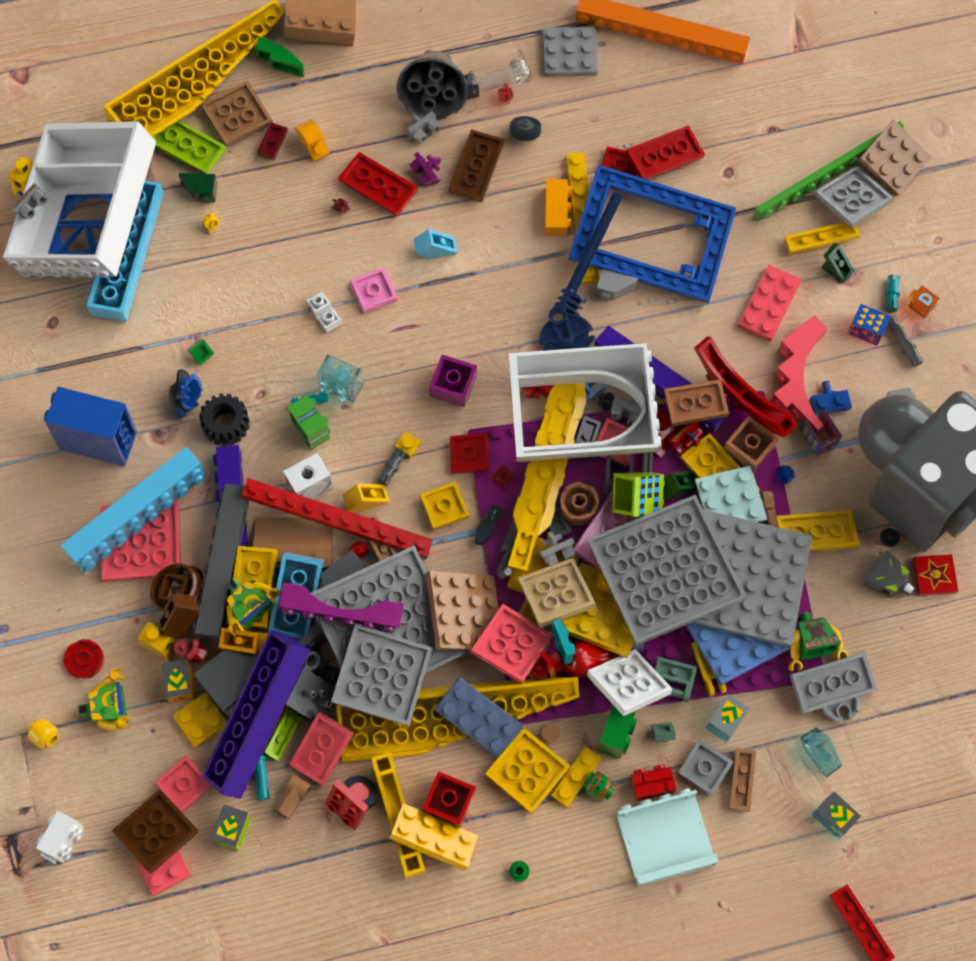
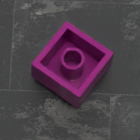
[429,355,477,407]

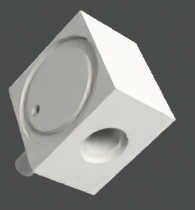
[283,453,333,499]

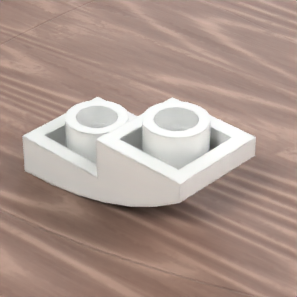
[306,292,343,333]

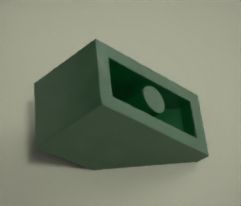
[179,173,217,203]
[663,471,697,501]

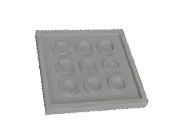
[331,623,432,726]

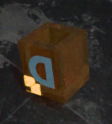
[907,285,940,319]

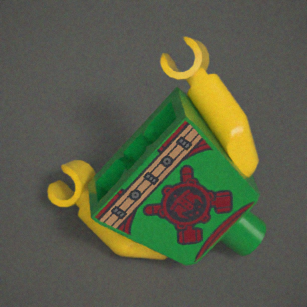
[788,612,848,672]

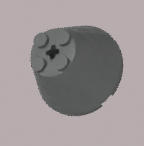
[396,50,468,120]

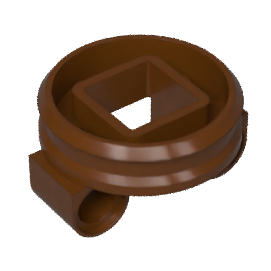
[150,563,203,613]

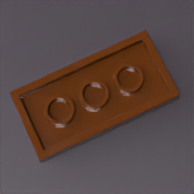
[448,129,505,203]

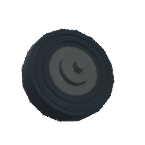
[510,116,541,141]

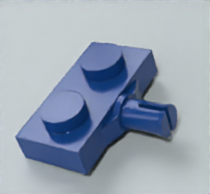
[810,380,852,415]

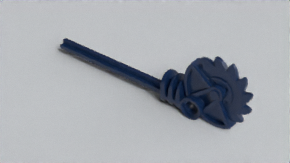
[539,192,623,351]

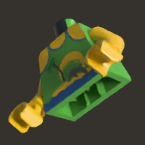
[226,579,280,636]
[78,668,131,732]

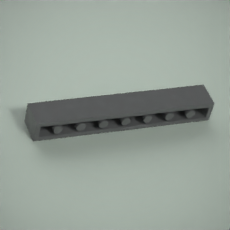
[193,483,249,641]

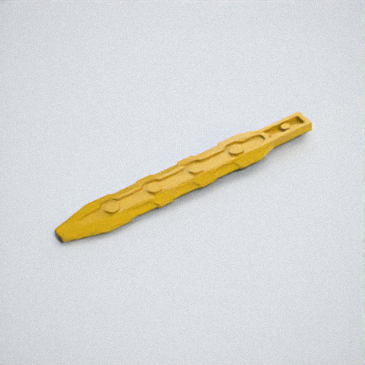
[507,383,586,574]

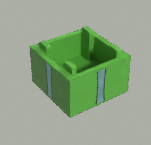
[288,395,331,450]

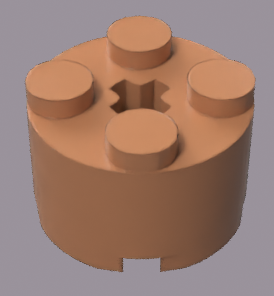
[559,482,599,526]

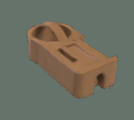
[760,491,778,527]

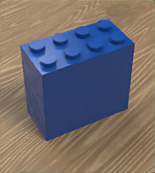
[44,386,137,466]

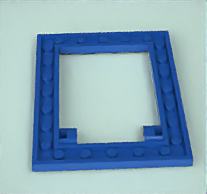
[568,165,736,304]

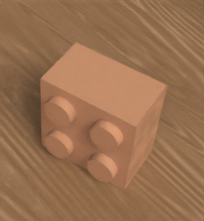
[723,416,779,473]

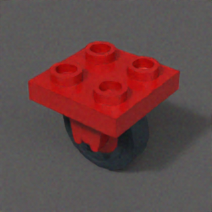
[325,775,377,831]

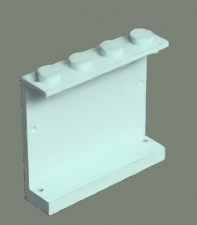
[616,789,719,887]

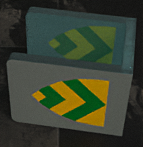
[706,694,750,742]

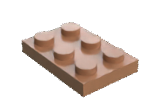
[664,379,729,426]

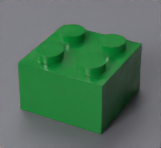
[597,704,637,759]

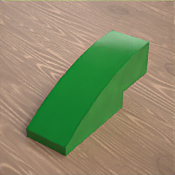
[255,37,305,77]

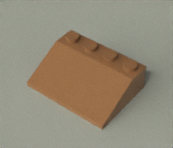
[283,0,356,46]
[253,517,333,574]

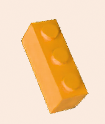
[545,179,571,236]

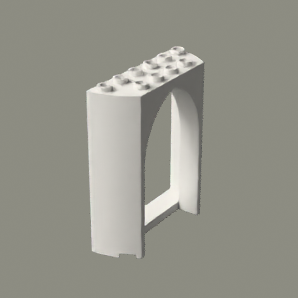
[509,343,661,462]

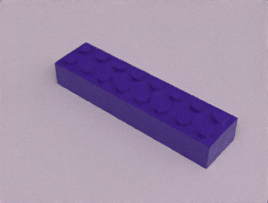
[202,629,310,799]

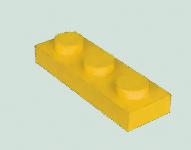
[551,746,602,808]

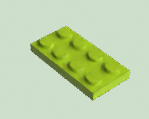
[153,120,227,174]

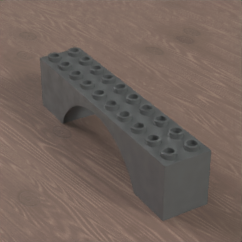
[194,550,367,719]

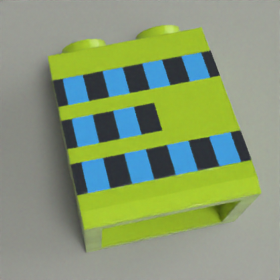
[612,472,665,517]

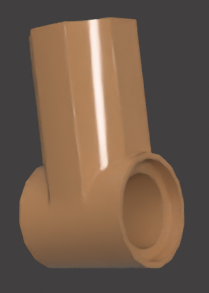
[274,775,312,819]

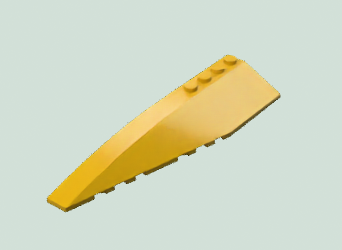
[104,0,285,137]
[336,677,579,763]

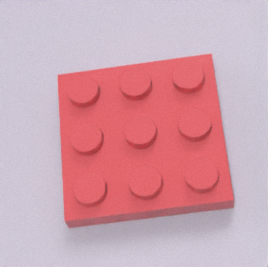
[471,604,553,684]

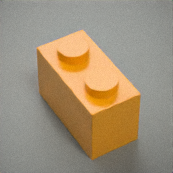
[219,628,268,654]

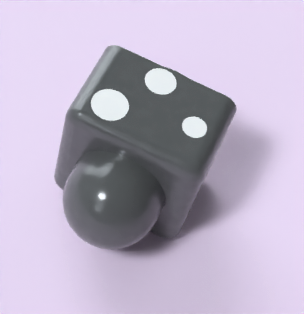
[858,391,976,552]

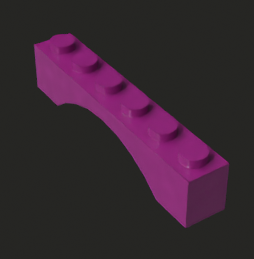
[278,583,404,632]

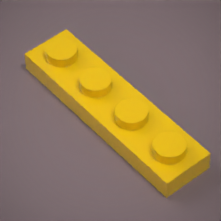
[784,222,860,255]

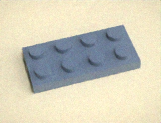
[435,677,523,758]

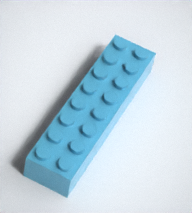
[87,180,164,322]
[61,447,206,573]

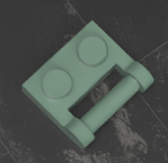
[655,657,697,702]

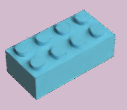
[268,552,324,639]

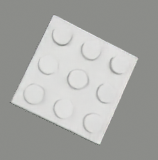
[587,649,672,716]

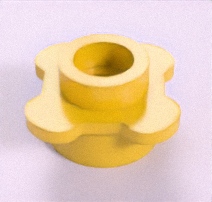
[202,212,220,233]

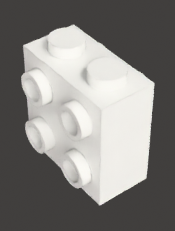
[36,811,84,864]

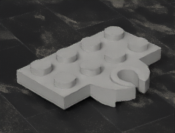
[790,652,877,722]

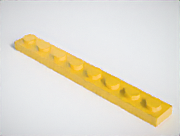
[566,152,599,285]

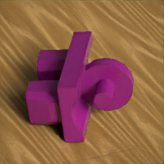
[409,152,441,186]

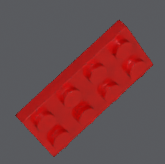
[625,125,705,180]
[338,152,418,217]

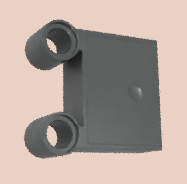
[284,651,341,723]

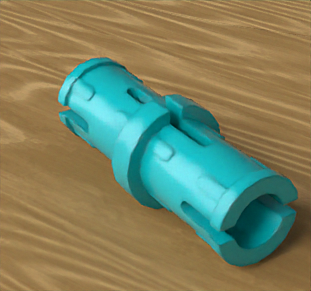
[885,274,900,312]

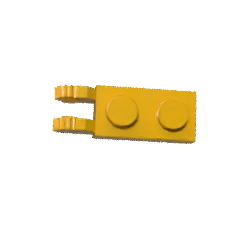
[691,642,727,696]

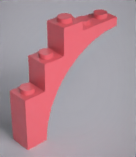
[771,315,827,437]

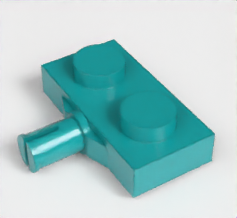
[551,619,575,665]

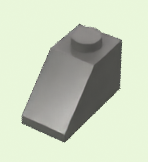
[595,269,638,301]

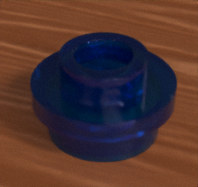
[777,465,795,484]

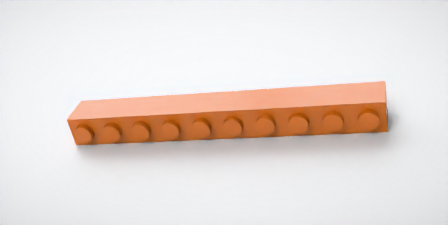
[576,0,750,64]

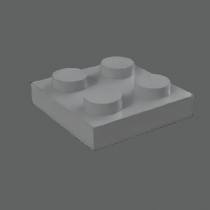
[677,739,734,796]

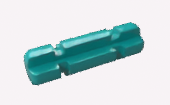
[291,391,328,404]

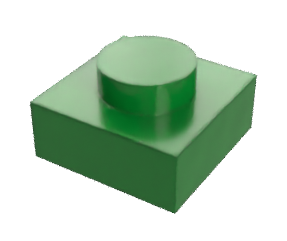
[187,338,214,365]

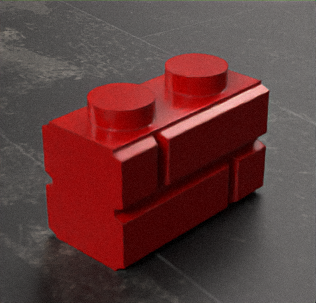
[630,764,676,802]

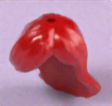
[562,639,616,678]

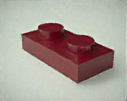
[257,122,288,160]

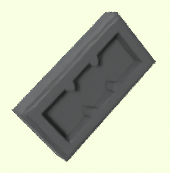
[548,502,572,538]

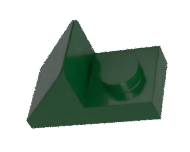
[821,243,855,283]

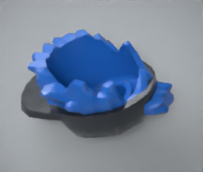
[169,369,203,418]

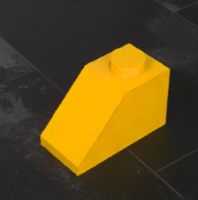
[342,484,390,512]

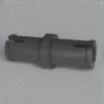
[377,447,407,486]

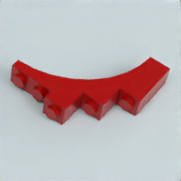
[694,336,797,438]

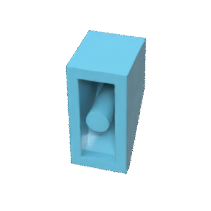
[414,229,458,259]

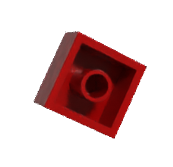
[422,771,476,828]

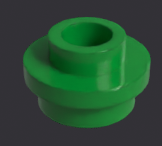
[509,861,530,882]

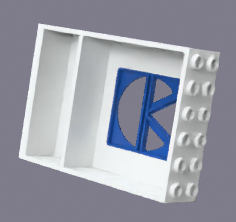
[3,121,156,278]

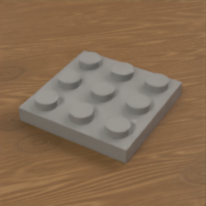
[543,27,598,77]
[815,166,893,228]

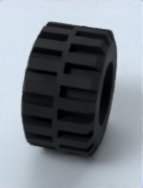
[199,394,250,446]

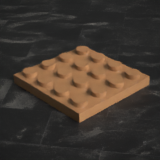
[425,571,499,652]

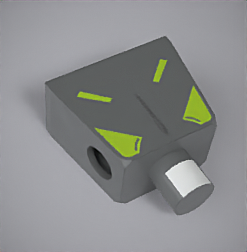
[863,551,915,598]

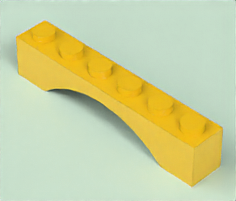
[371,752,426,880]

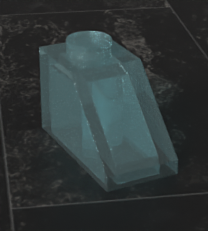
[800,727,842,777]

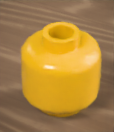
[27,719,59,749]

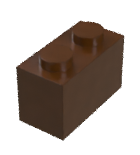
[157,593,199,639]

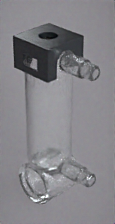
[464,59,533,100]

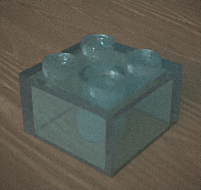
[317,354,364,403]

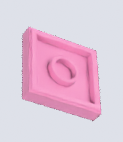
[350,267,398,314]

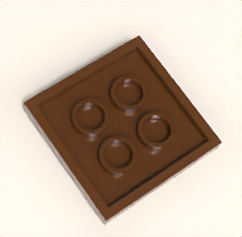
[112,789,199,874]

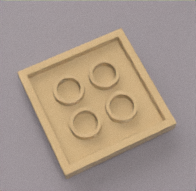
[518,558,596,628]

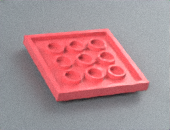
[100,500,181,582]

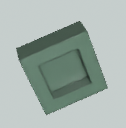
[652,722,676,742]

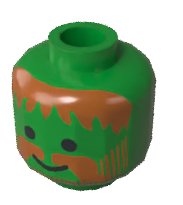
[583,771,614,802]

